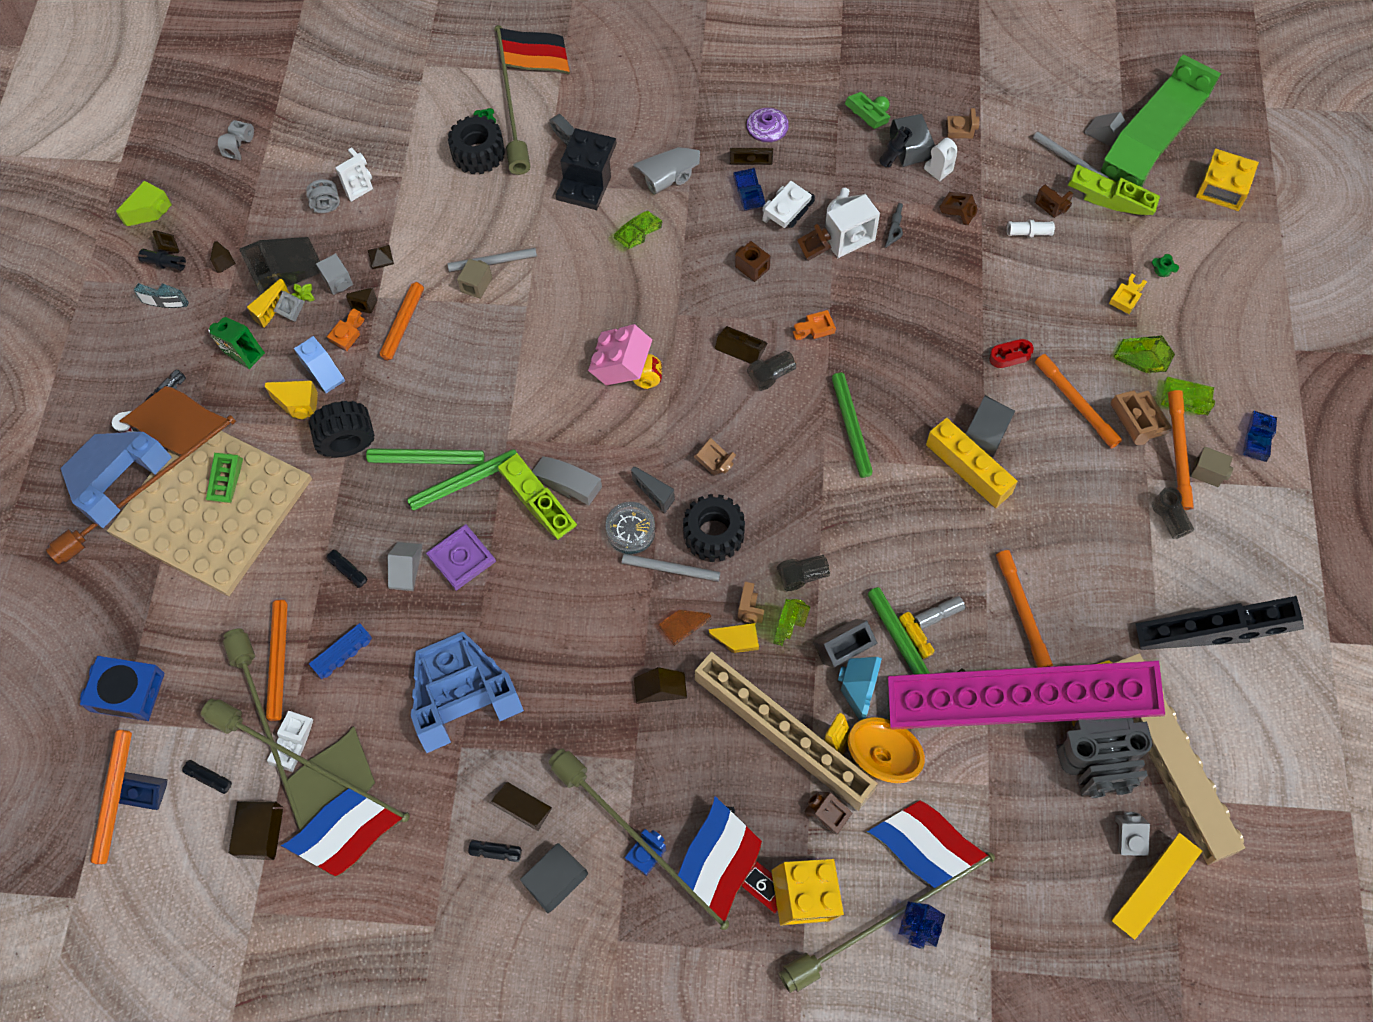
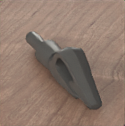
[885,203,903,248]

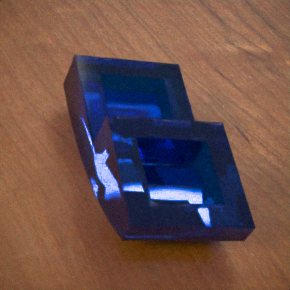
[733,168,766,211]
[1243,411,1277,462]

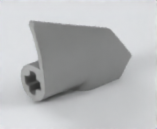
[633,147,700,194]

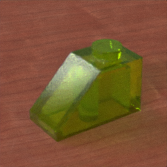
[1114,335,1175,373]

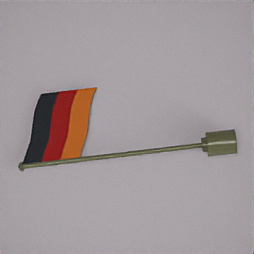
[494,25,570,175]

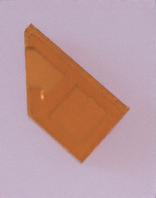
[659,610,711,646]

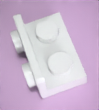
[335,147,373,202]

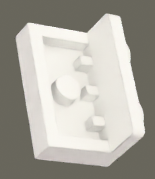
[762,181,812,228]

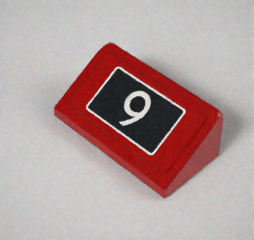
[742,861,778,913]

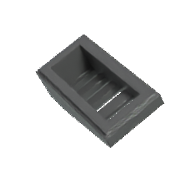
[631,466,675,513]

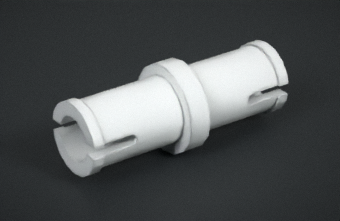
[1007,220,1055,238]

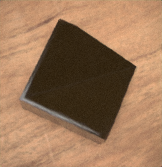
[346,288,377,313]

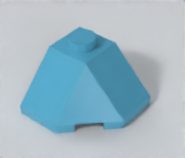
[838,657,882,721]

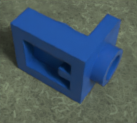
[625,829,666,876]

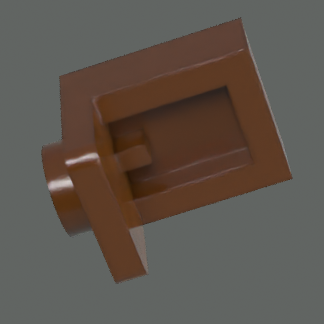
[797,223,832,261]

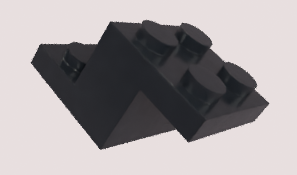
[556,128,617,210]

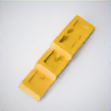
[1111,833,1202,940]

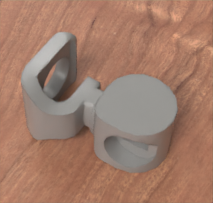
[218,120,254,160]

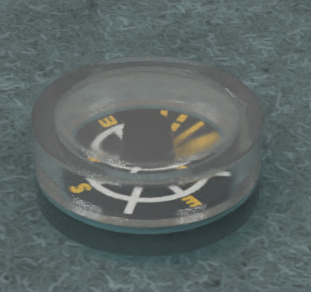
[605,502,655,554]

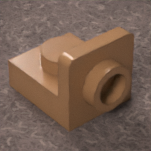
[946,108,979,139]
[738,582,764,624]

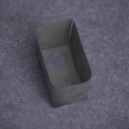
[890,114,935,167]
[966,395,1015,458]
[520,843,588,914]

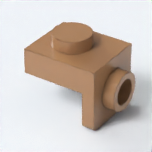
[693,438,736,476]

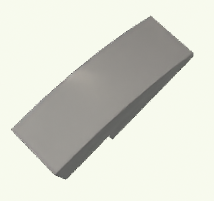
[532,456,602,506]

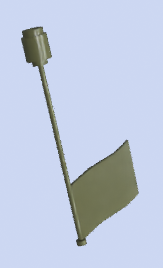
[223,628,375,832]

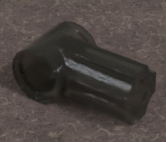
[747,350,796,391]
[1152,487,1195,539]
[777,554,830,591]

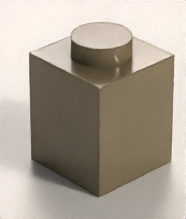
[457,258,492,299]
[1190,446,1233,487]

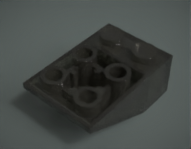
[239,237,320,294]

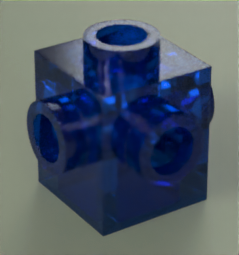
[898,901,945,949]

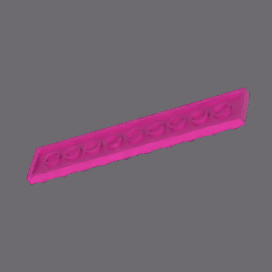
[888,661,1165,730]

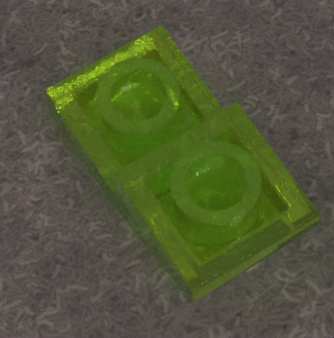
[614,211,662,248]

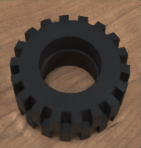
[448,115,505,174]
[308,401,375,458]
[683,494,745,562]

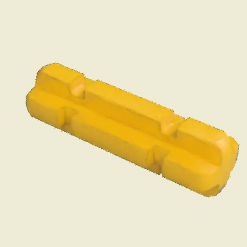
[899,612,935,659]

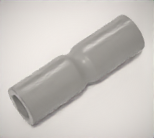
[914,596,965,629]

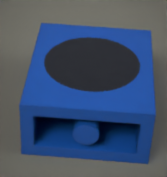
[80,656,165,721]

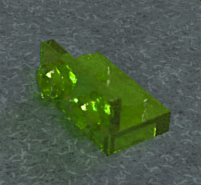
[1161,377,1215,416]
[773,599,810,646]

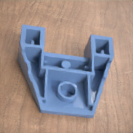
[60,431,172,528]
[411,632,524,753]

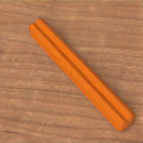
[380,282,424,361]

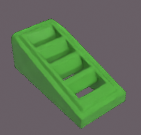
[206,452,243,503]

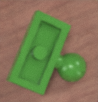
[845,92,891,129]

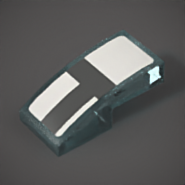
[134,283,189,308]

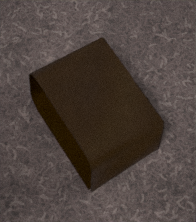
[228,801,283,860]

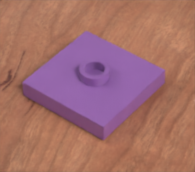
[426,524,496,591]

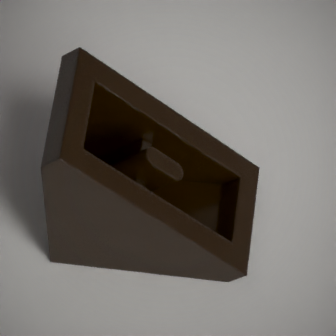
[634,667,687,704]

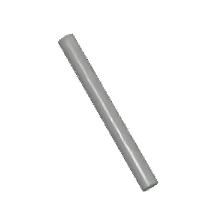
[1033,132,1109,179]
[447,248,537,272]
[622,554,721,582]

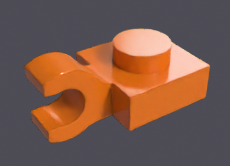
[327,309,365,351]
[793,310,836,340]

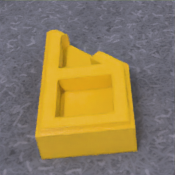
[709,623,759,653]

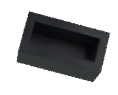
[813,619,878,667]

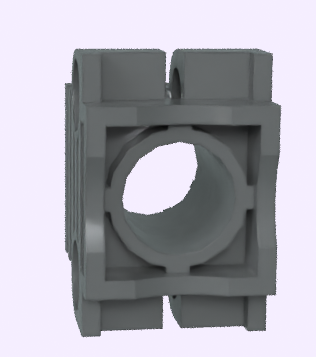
[1056,718,1152,798]

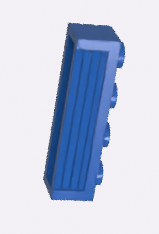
[309,623,372,679]

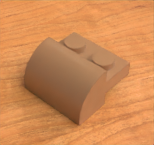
[1110,390,1172,445]

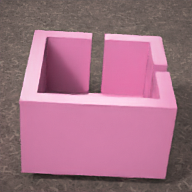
[588,324,652,386]

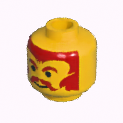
[633,354,662,389]

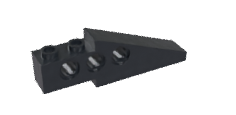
[1135,596,1304,650]

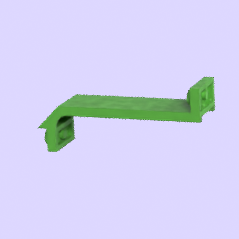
[1100,54,1221,187]

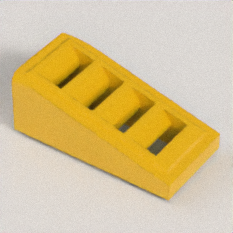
[247,279,290,328]
[824,713,850,755]

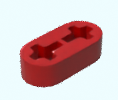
[989,339,1034,368]

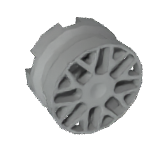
[306,179,340,213]

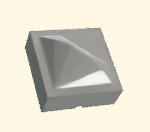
[274,291,305,322]

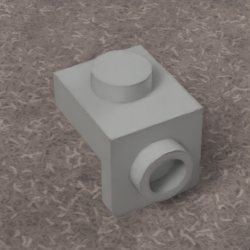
[1115,812,1150,856]

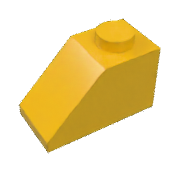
[265,381,318,419]

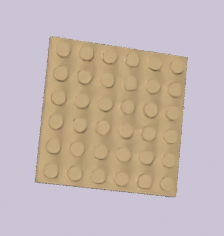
[107,431,312,597]

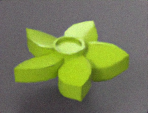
[291,284,315,305]

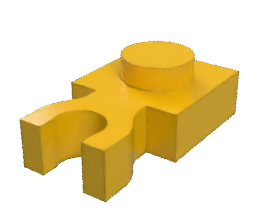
[1109,274,1147,314]

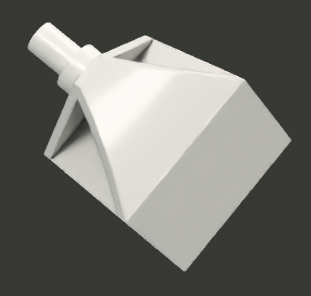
[825,188,880,258]

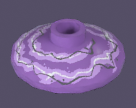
[747,108,788,142]

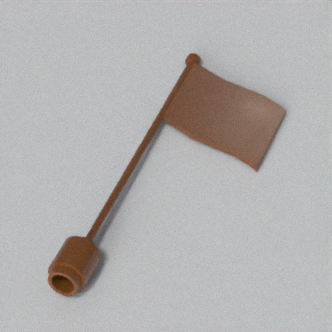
[46,386,236,565]

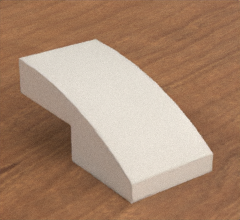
[267,711,313,772]

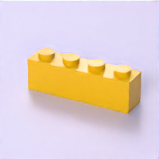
[926,417,1018,508]

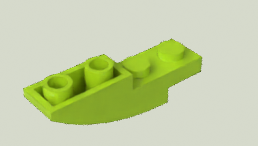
[1068,164,1160,215]
[498,453,577,540]

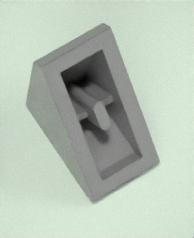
[1085,112,1127,147]
[388,542,422,591]

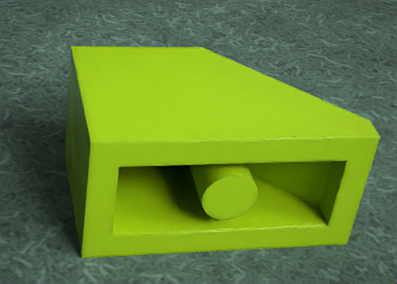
[116,181,172,226]

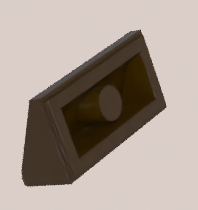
[730,148,773,165]
[715,326,768,365]
[491,782,552,831]

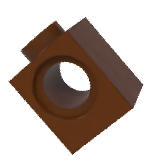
[735,241,771,282]

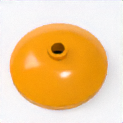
[848,717,925,783]

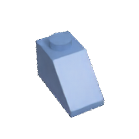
[294,336,345,393]

